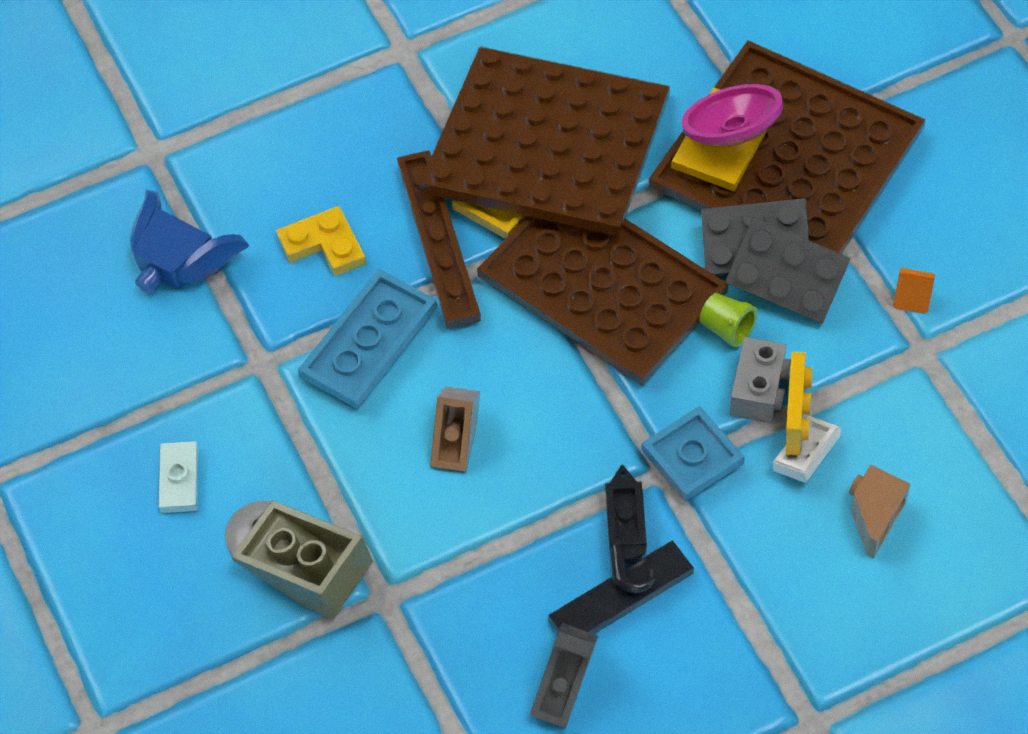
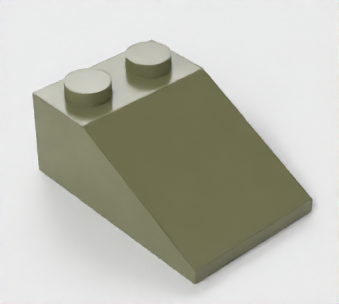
[231,500,373,619]

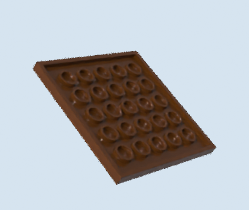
[649,40,926,254]
[420,47,670,236]

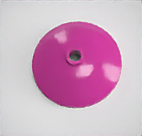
[682,84,784,146]

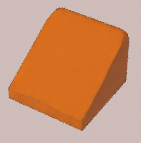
[893,268,935,314]

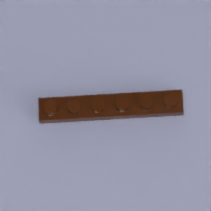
[397,150,481,329]

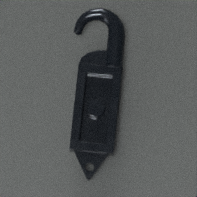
[605,465,656,593]

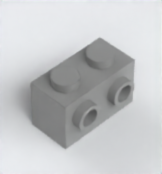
[729,337,791,423]

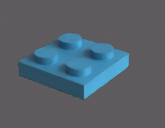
[642,406,744,502]

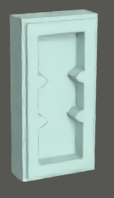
[159,441,198,513]

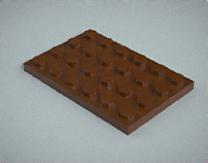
[477,216,728,386]

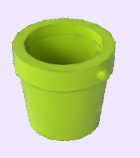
[700,293,758,348]

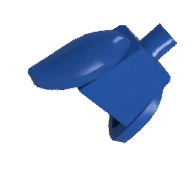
[130,190,249,294]

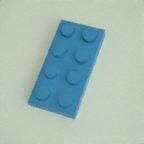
[298,269,437,409]

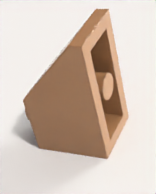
[430,387,480,472]
[849,464,911,558]

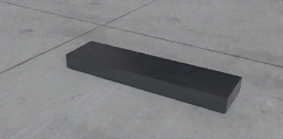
[548,540,694,634]

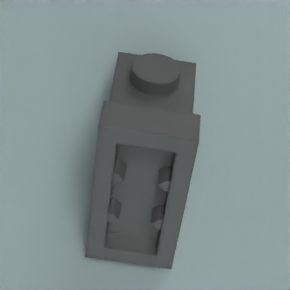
[529,623,598,728]

